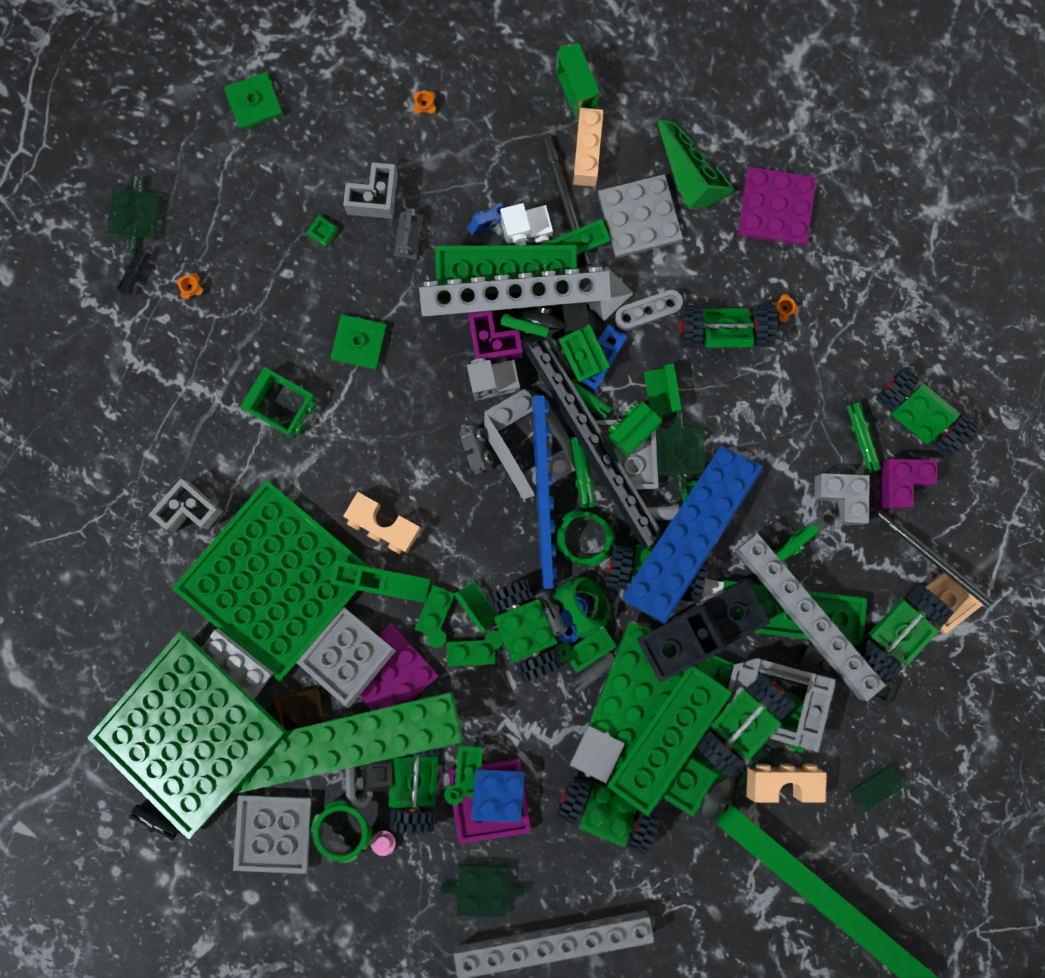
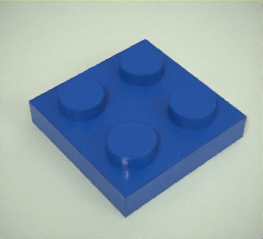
[471,769,525,822]

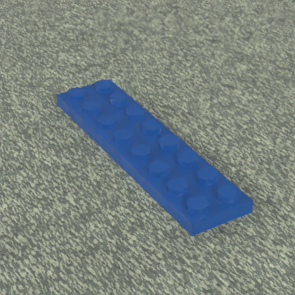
[622,446,763,623]

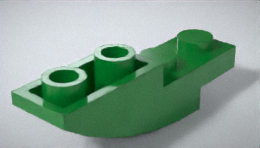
[330,560,430,603]

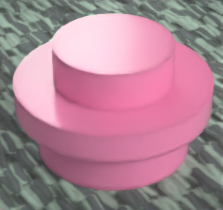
[371,830,396,856]

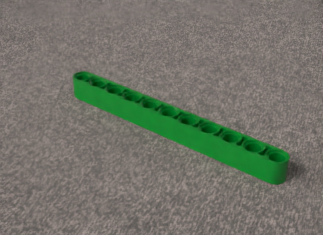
[715,805,938,978]

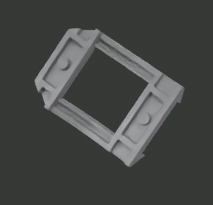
[484,388,576,499]
[722,658,836,752]

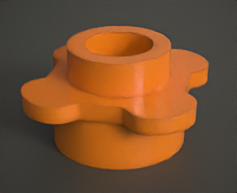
[413,91,436,114]
[177,273,203,299]
[772,294,799,322]

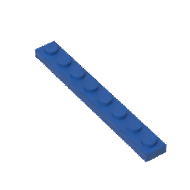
[532,395,557,589]

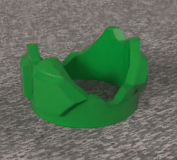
[555,509,615,566]
[553,577,611,638]
[311,799,373,863]

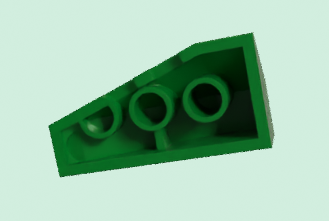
[658,120,735,209]

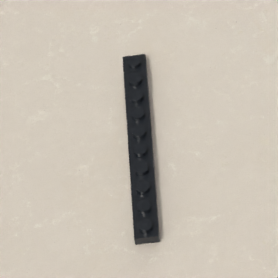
[522,335,663,550]

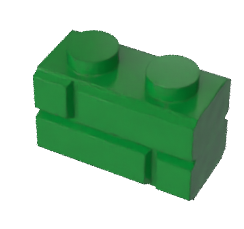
[608,402,662,457]

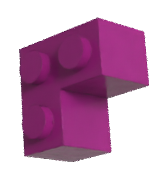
[468,310,523,363]
[881,459,937,510]

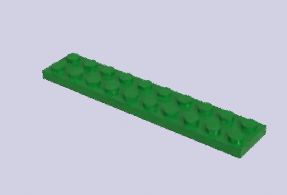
[233,692,464,794]

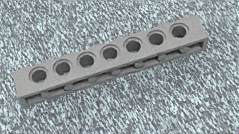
[419,267,611,316]
[734,534,886,701]
[454,910,654,978]

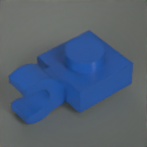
[468,203,503,236]

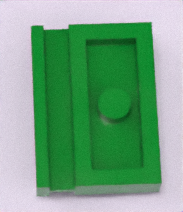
[558,324,610,382]

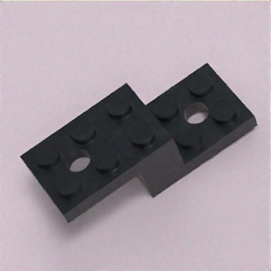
[636,580,770,683]

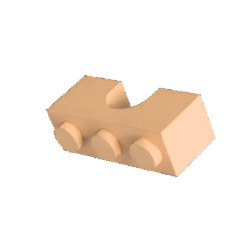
[573,108,603,187]
[343,492,421,554]
[747,764,826,802]

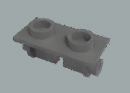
[394,208,423,260]
[460,425,494,475]

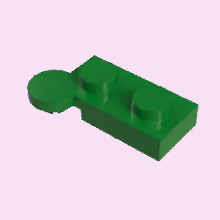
[415,585,454,648]
[555,627,617,673]
[446,630,503,666]
[444,745,483,805]

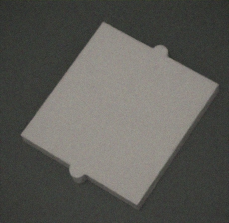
[582,267,634,322]
[569,726,624,783]

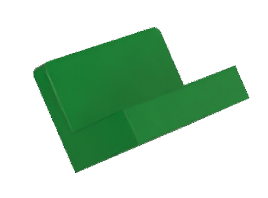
[644,364,681,416]
[454,581,499,633]

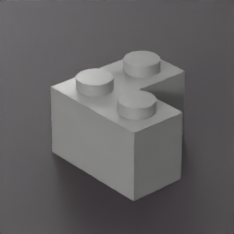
[343,162,398,219]
[467,358,520,401]
[814,473,869,525]
[149,479,223,532]

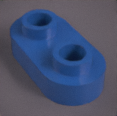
[558,596,587,643]

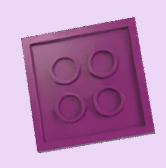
[737,167,816,246]
[359,623,439,711]
[448,758,531,844]

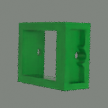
[556,43,600,120]
[240,367,317,438]

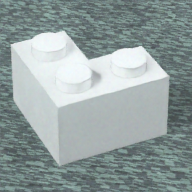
[500,203,553,246]

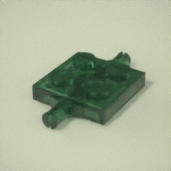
[107,176,161,254]
[656,412,705,492]
[441,864,524,917]

